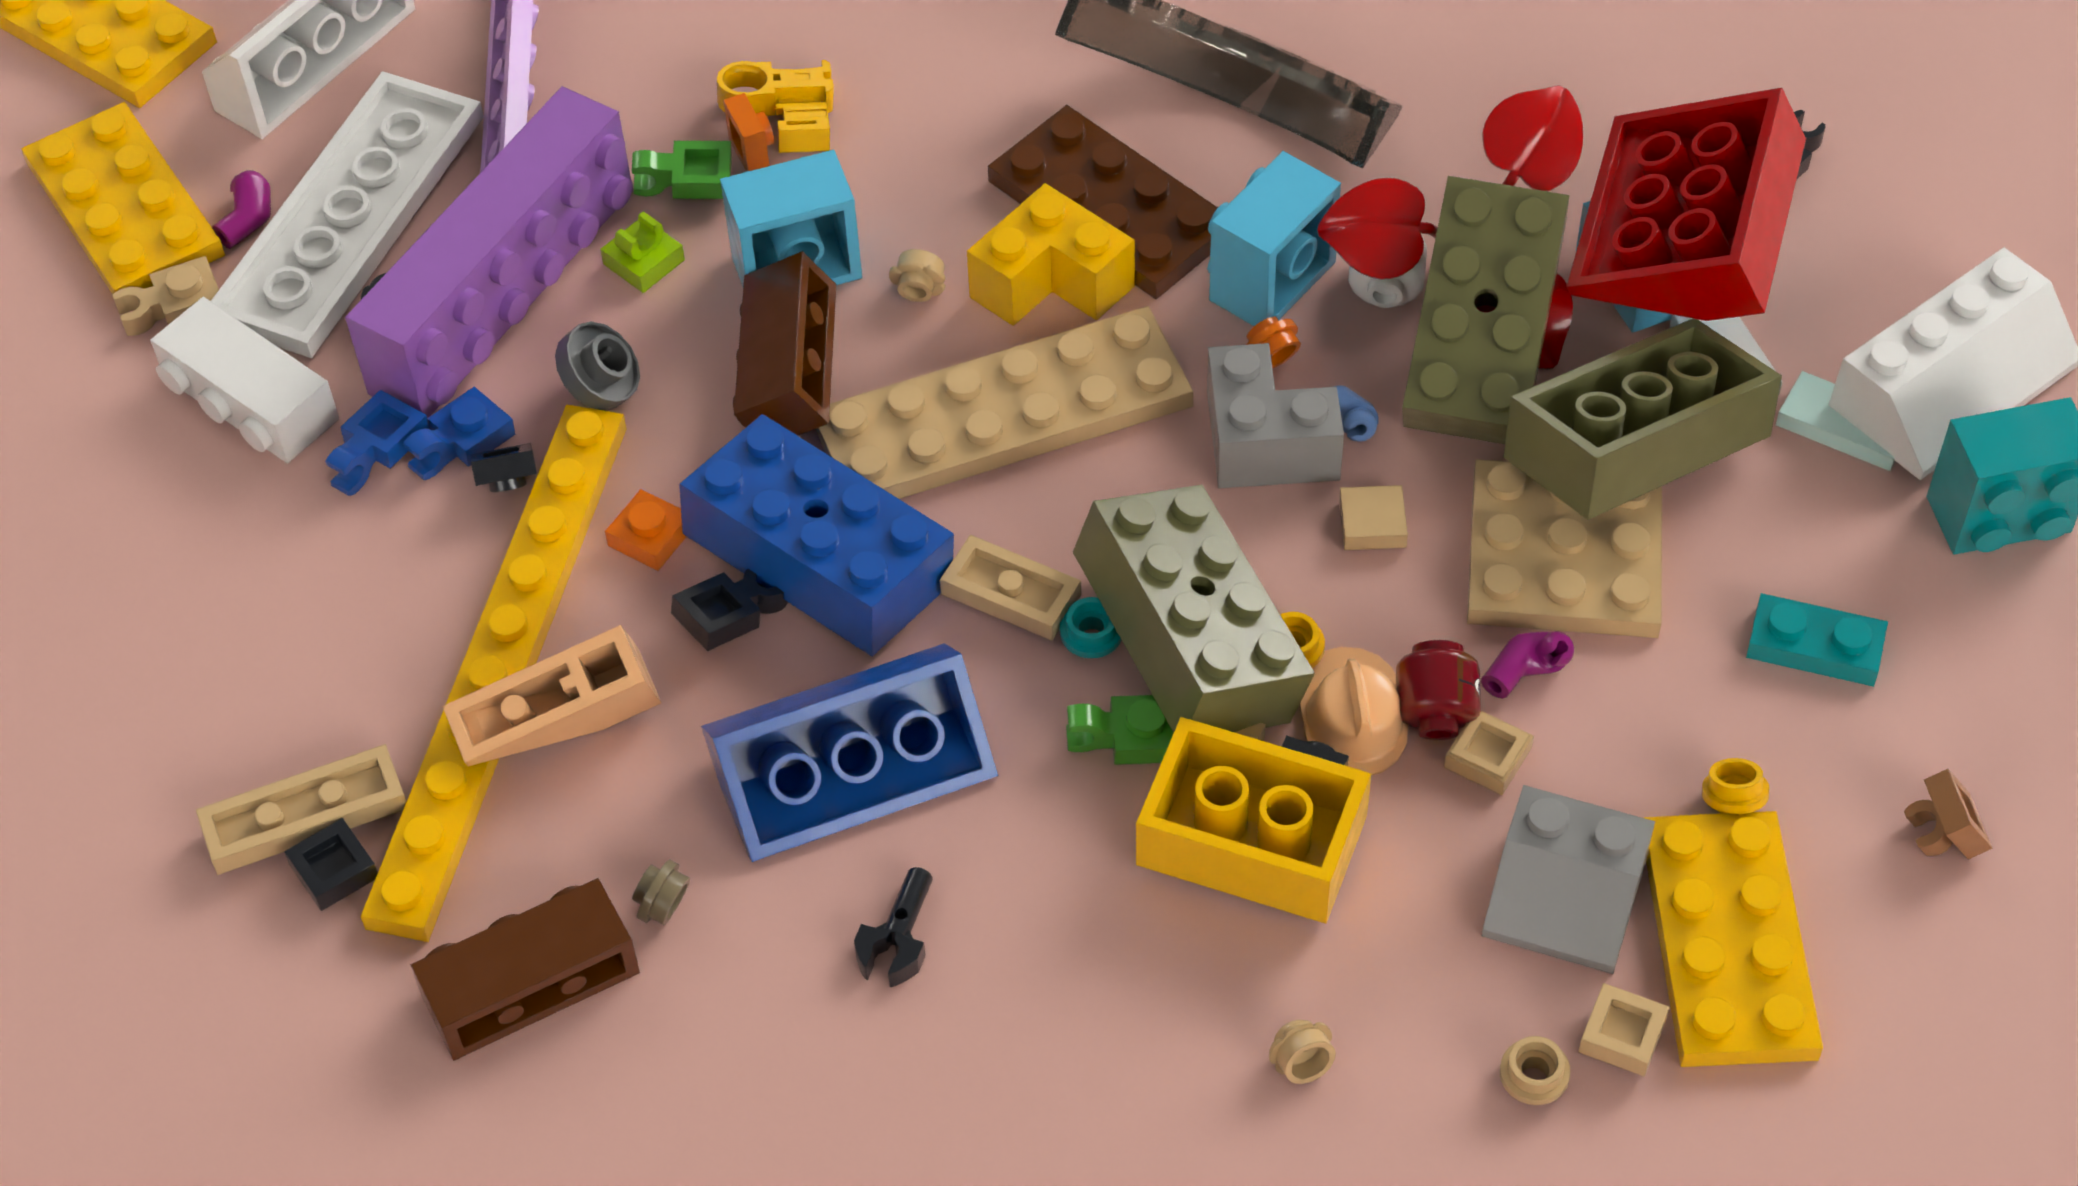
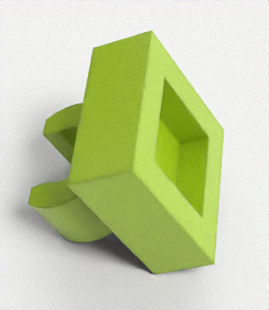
[600,211,685,293]

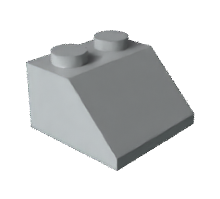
[1482,785,1655,974]

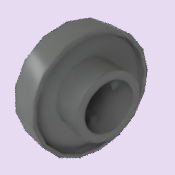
[555,321,640,411]

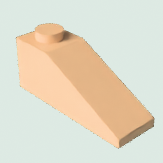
[442,625,661,766]

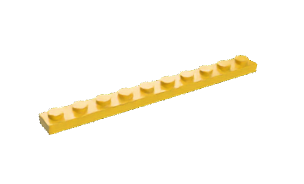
[360,404,627,942]

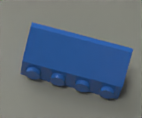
[701,643,998,862]

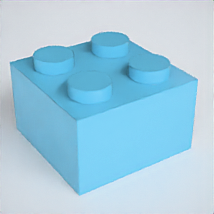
[720,150,862,287]
[1207,151,1341,326]

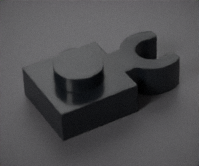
[671,569,788,651]

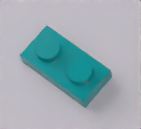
[1746,593,1888,687]

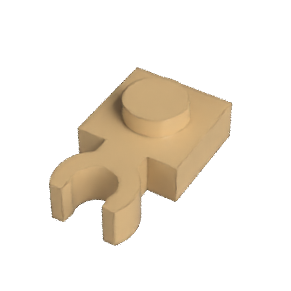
[112,256,219,336]

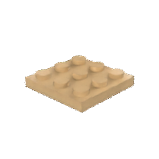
[1467,459,1662,638]

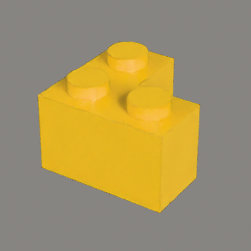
[967,183,1135,326]

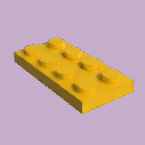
[0,0,217,108]
[21,101,226,294]
[1644,811,1823,1067]

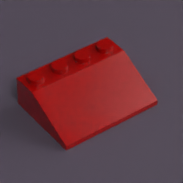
[1566,87,1806,321]

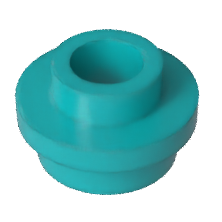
[1060,597,1122,658]

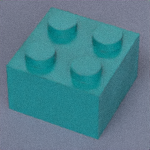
[1926,397,2078,555]

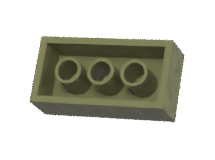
[1402,176,1569,444]
[1503,318,1782,520]
[1073,485,1315,732]

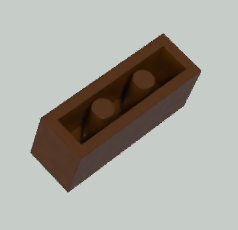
[733,251,837,436]
[410,878,640,1061]

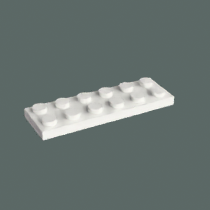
[211,71,484,358]

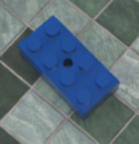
[679,414,954,657]

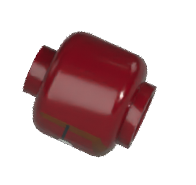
[1396,640,1481,740]

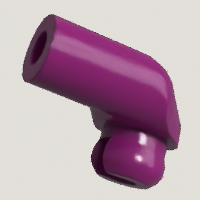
[212,170,271,249]
[1481,631,1574,699]

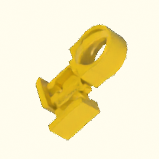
[717,60,834,153]

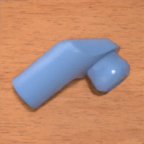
[1333,385,1379,442]

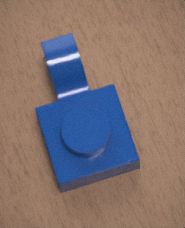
[403,386,516,480]
[325,390,429,496]

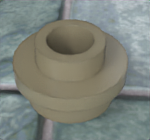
[632,859,690,925]

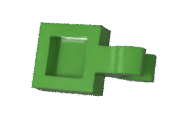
[632,141,732,199]
[1066,695,1174,765]

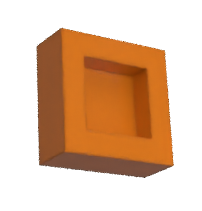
[723,93,774,171]
[605,489,687,571]

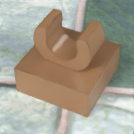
[1904,769,1993,860]

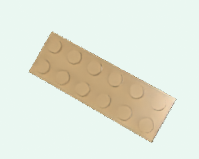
[815,306,1193,499]

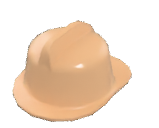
[1300,647,1408,775]

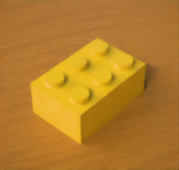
[1136,717,1371,924]

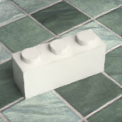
[150,297,339,464]

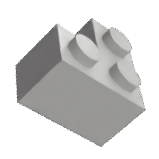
[1207,343,1344,488]

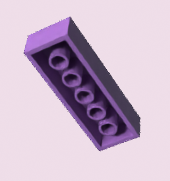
[345,86,633,418]

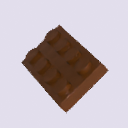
[988,105,1218,299]

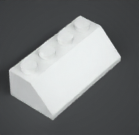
[202,0,415,139]
[1828,247,2078,480]

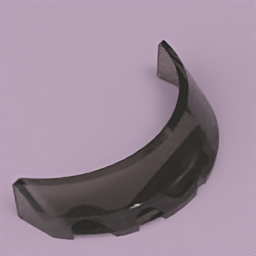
[1055,0,1403,169]

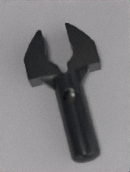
[854,867,933,987]

